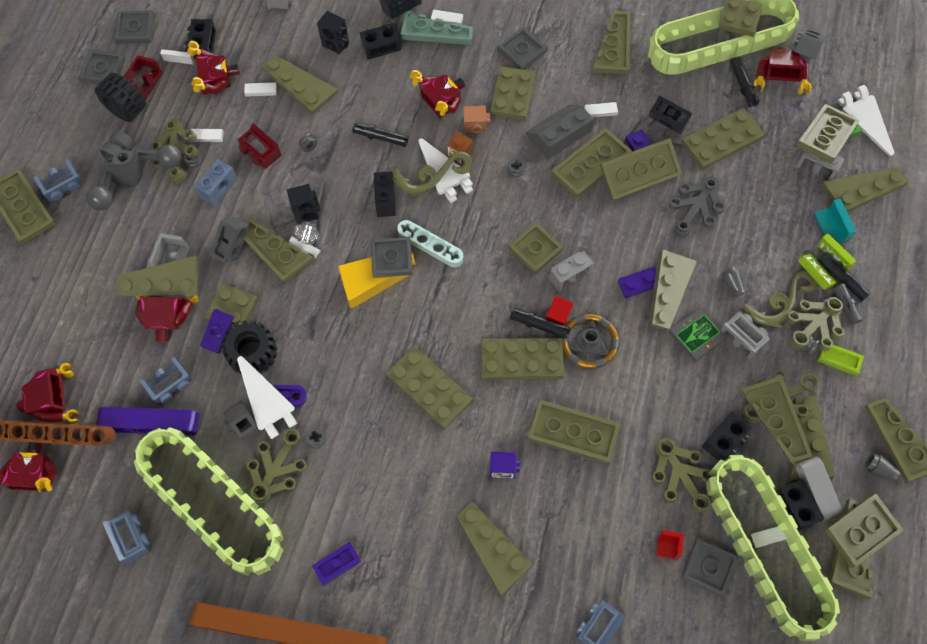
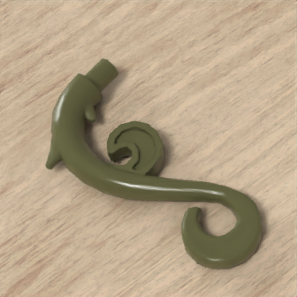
[391,151,473,198]
[741,270,818,329]

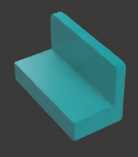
[814,199,856,243]

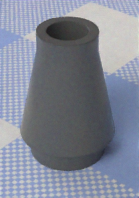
[721,266,746,297]
[865,453,900,481]

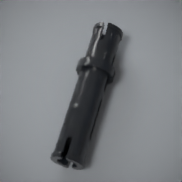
[730,57,760,107]
[352,122,409,148]
[817,252,871,302]
[510,308,571,339]

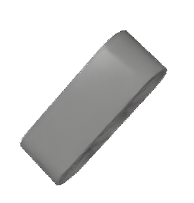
[796,456,843,524]

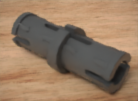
[833,284,863,325]

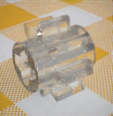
[294,221,320,245]

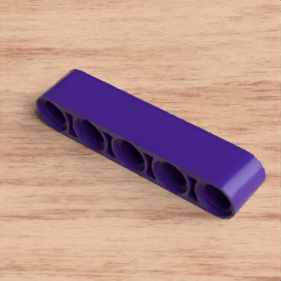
[96,407,200,436]

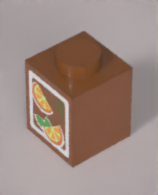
[447,131,473,165]

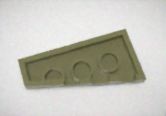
[593,11,630,74]
[261,55,338,115]
[116,256,198,296]

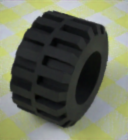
[94,73,147,122]
[222,320,277,375]

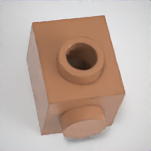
[463,106,490,133]

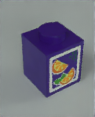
[490,451,520,479]

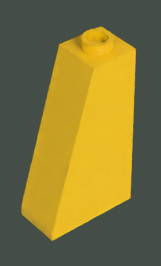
[338,254,416,309]

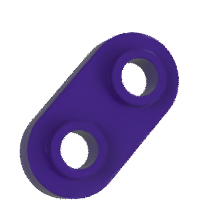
[273,385,307,407]

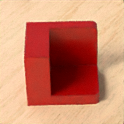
[546,296,573,325]
[656,530,684,560]

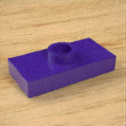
[200,309,234,354]

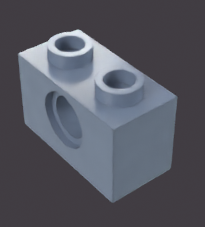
[194,159,237,207]

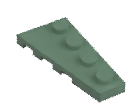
[401,11,473,45]

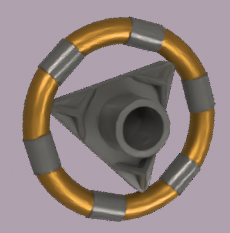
[561,314,620,369]

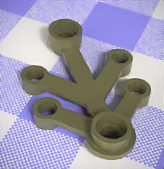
[150,118,198,184]
[786,297,844,351]
[743,369,819,424]
[246,428,307,504]
[652,438,712,513]

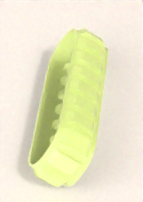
[648,0,799,75]
[133,428,284,576]
[706,455,840,641]

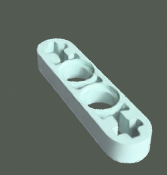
[397,220,463,267]

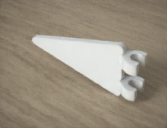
[838,85,894,157]
[419,139,473,203]
[237,356,298,439]

